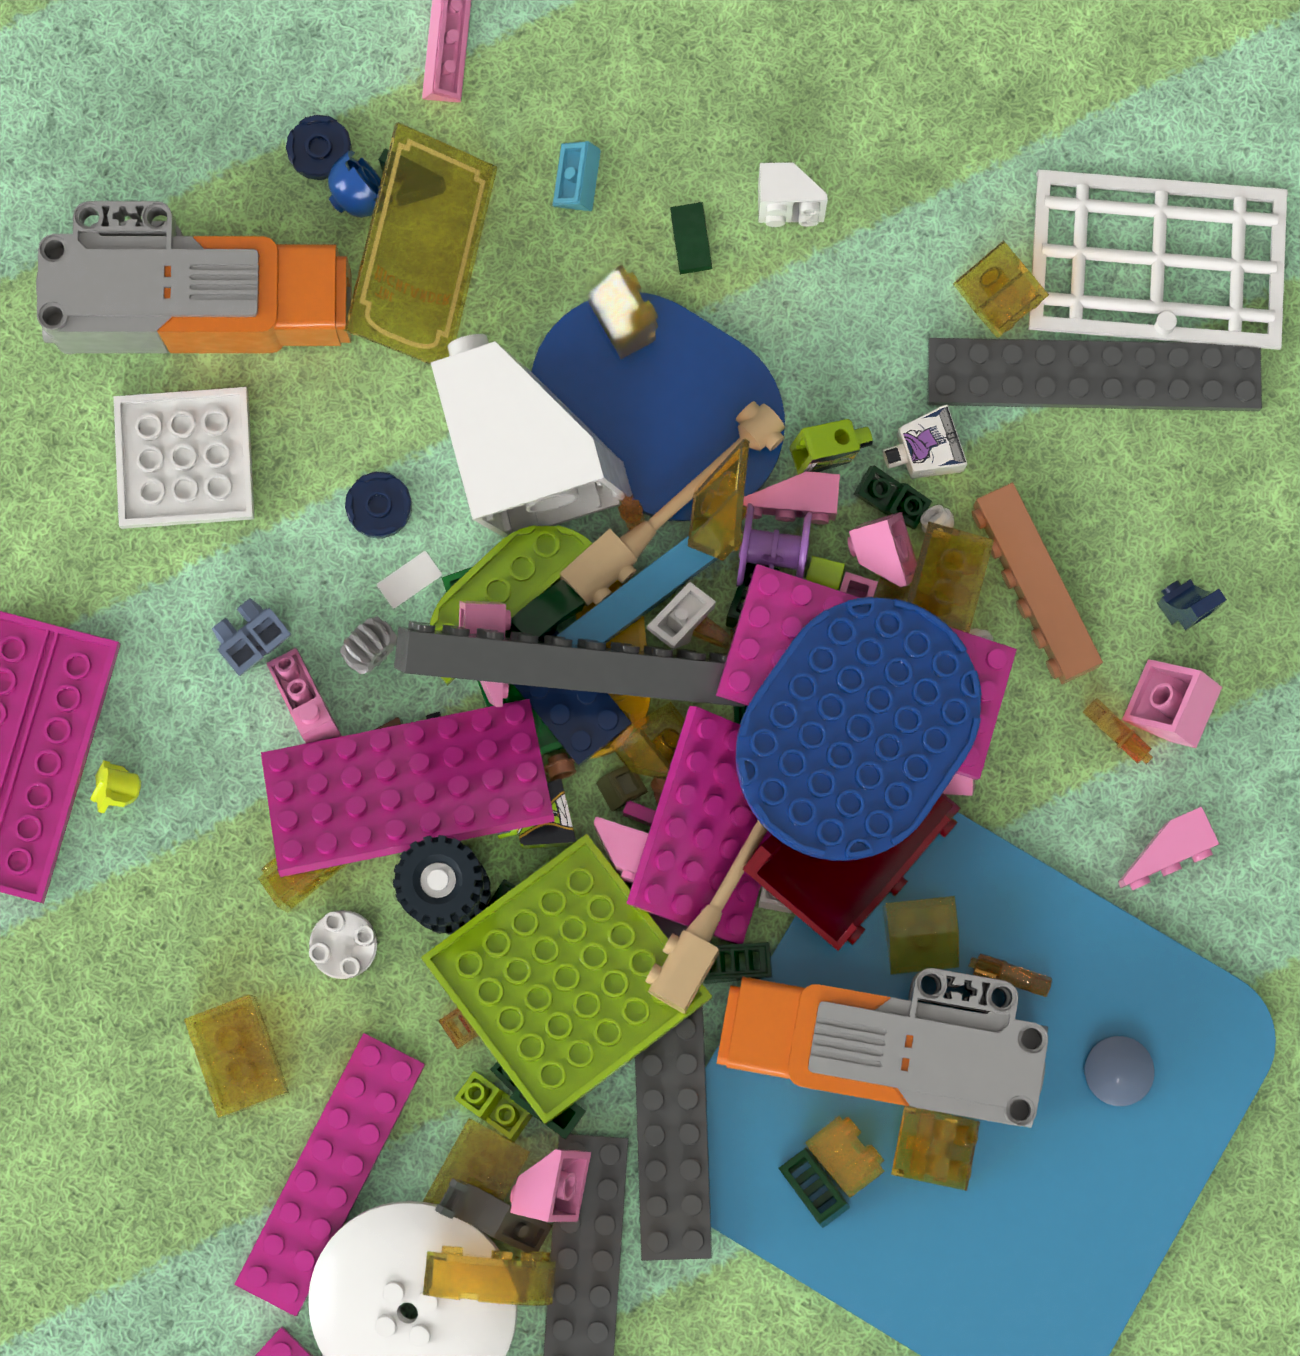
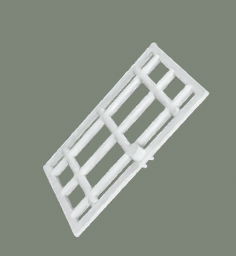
[1028,169,1288,350]

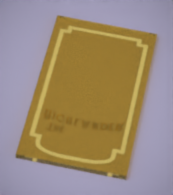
[344,122,497,365]

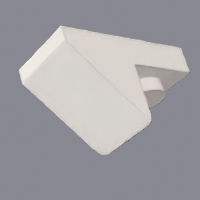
[647,582,716,649]

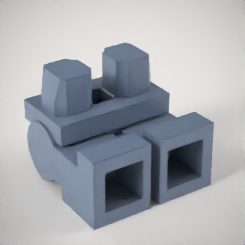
[212,598,291,676]

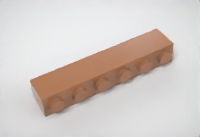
[972,482,1103,685]

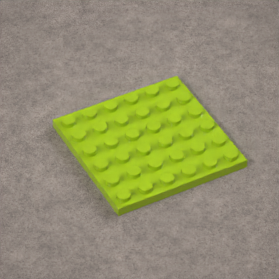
[420,834,712,1125]

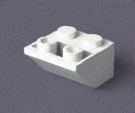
[758,162,828,227]

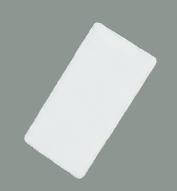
[377,551,442,608]

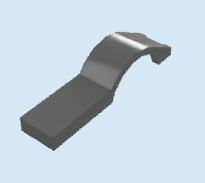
[435,1178,553,1257]

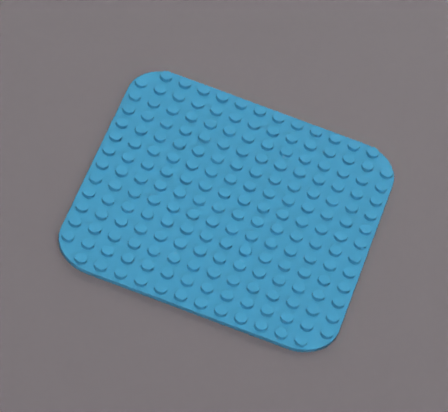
[705,812,1276,1356]

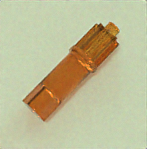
[618,494,645,531]
[1083,698,1153,764]
[968,953,1052,997]

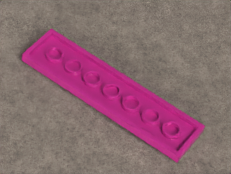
[234,1033,426,1317]

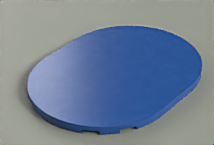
[531,292,785,522]
[736,597,982,861]

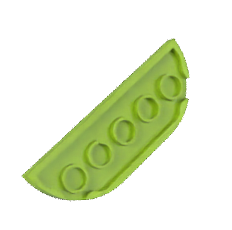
[430,525,593,686]

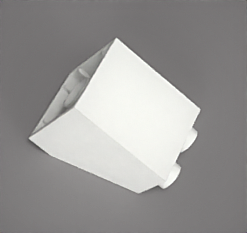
[431,334,633,538]

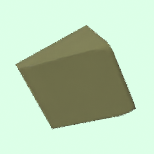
[596,763,648,811]

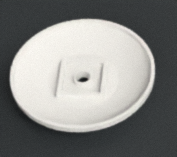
[309,1201,517,1356]

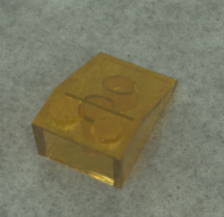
[688,439,750,561]

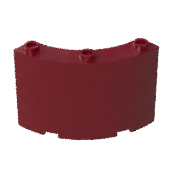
[743,793,961,951]

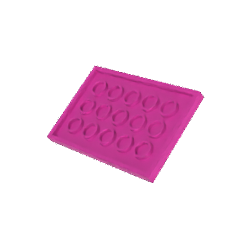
[626,706,772,944]

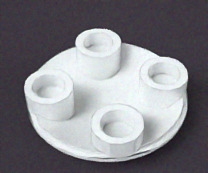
[309,910,377,979]

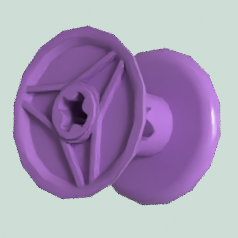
[736,503,812,587]

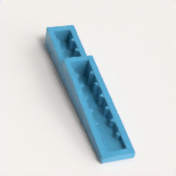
[557,518,733,645]

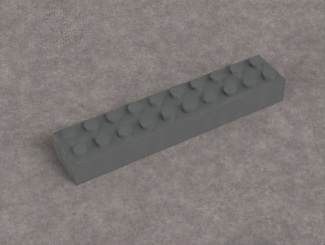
[394,621,745,707]

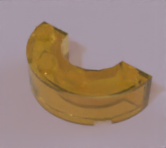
[423,1245,557,1306]

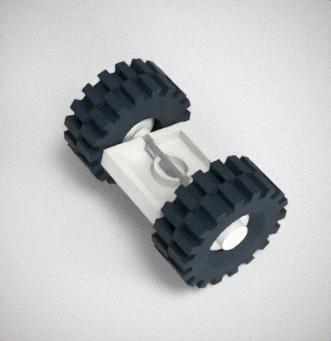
[393,835,491,935]

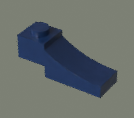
[1157,579,1227,631]

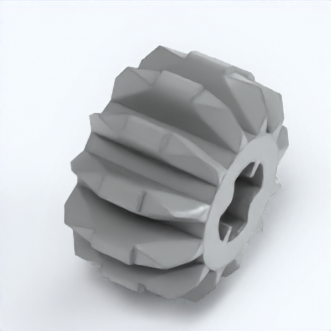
[340,617,397,674]

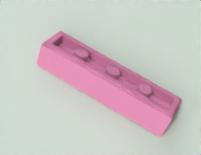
[422,0,471,102]

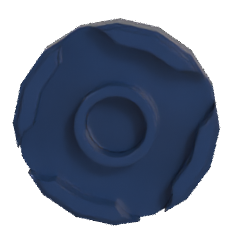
[286,115,352,180]
[345,472,412,539]

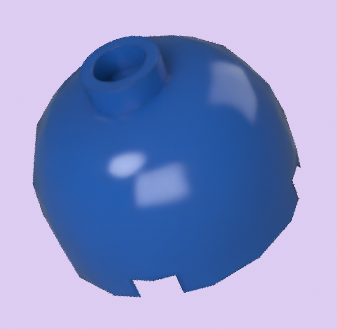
[328,150,392,218]

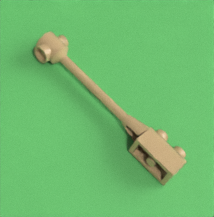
[560,401,785,607]
[645,820,768,1014]

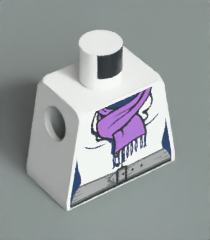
[883,405,967,479]

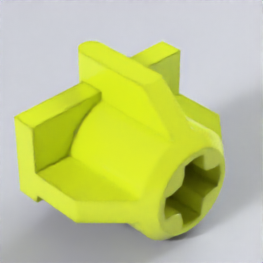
[90,760,141,813]

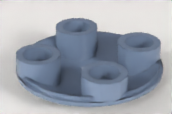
[1083,1036,1154,1106]

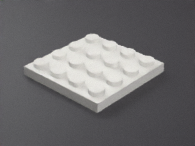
[113,387,254,529]

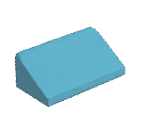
[552,141,601,211]

